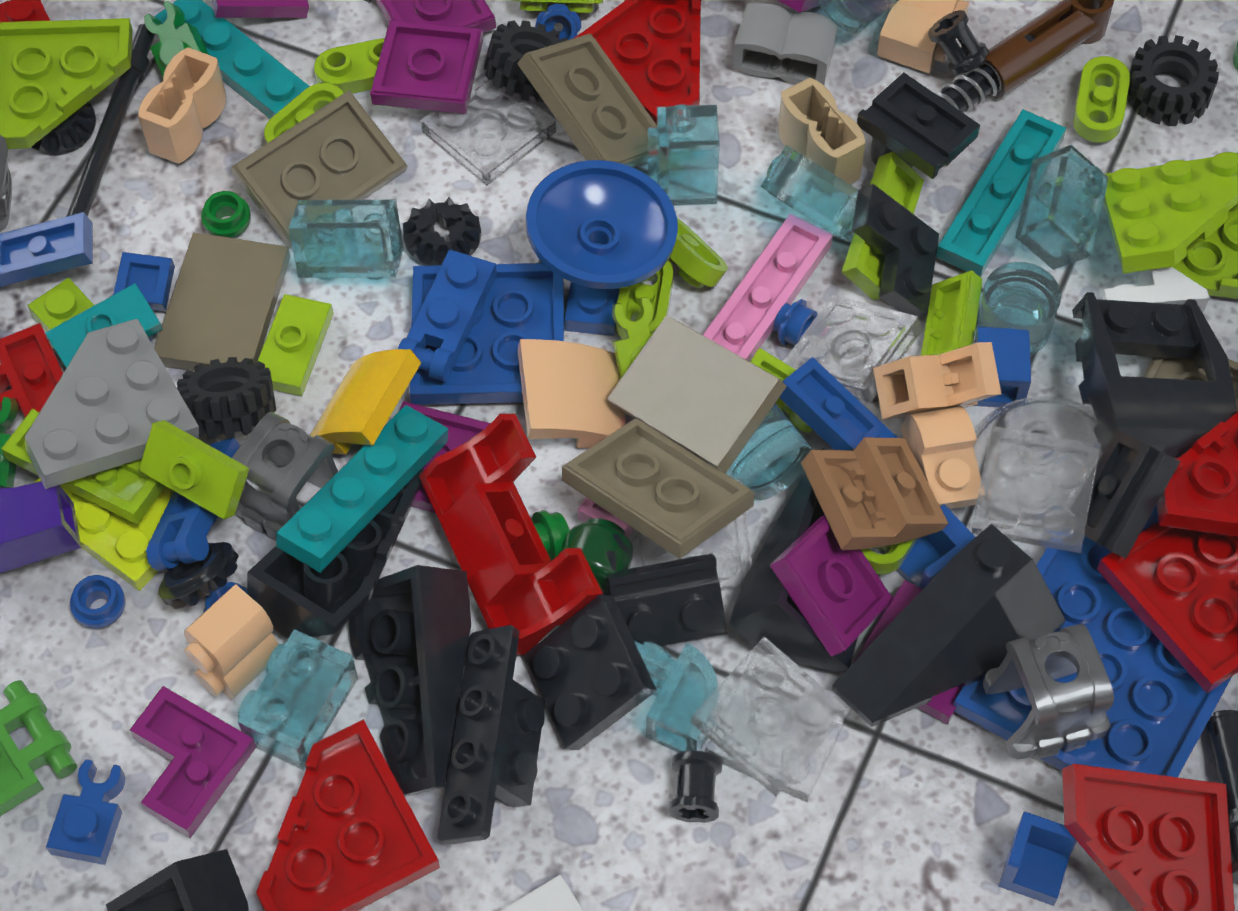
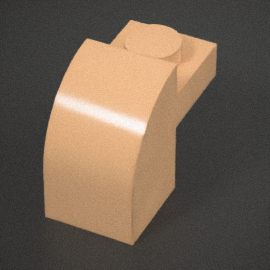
[873,342,1001,419]
[901,406,985,509]

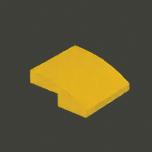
[310,349,421,455]

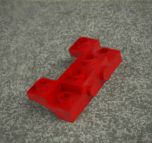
[419,414,603,655]

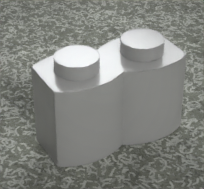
[732,2,839,85]

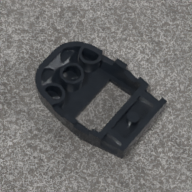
[1072,292,1237,459]

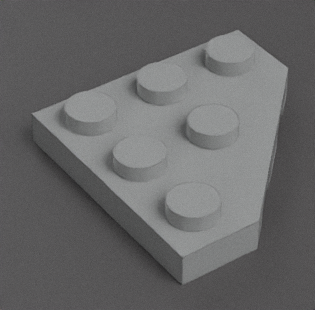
[25,319,199,489]

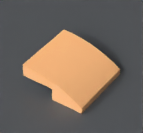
[517,339,626,448]

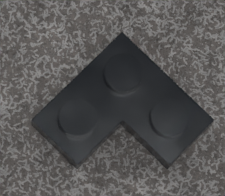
[851,184,939,321]

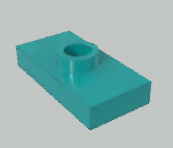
[45,283,163,368]

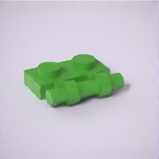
[0,680,77,816]

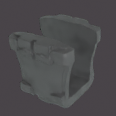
[232,412,338,541]
[983,623,1114,759]

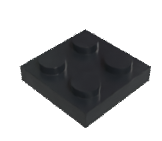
[524,594,657,750]

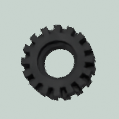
[484,20,568,102]
[1128,35,1219,126]
[177,357,276,439]

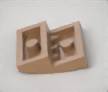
[801,437,949,550]

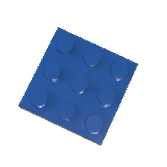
[410,263,564,405]

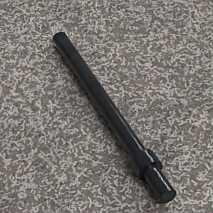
[66,24,155,217]

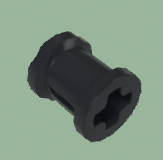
[928,10,989,75]
[668,751,722,823]

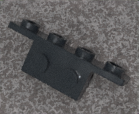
[437,625,545,845]

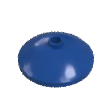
[525,160,678,289]

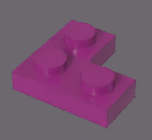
[130,686,257,838]

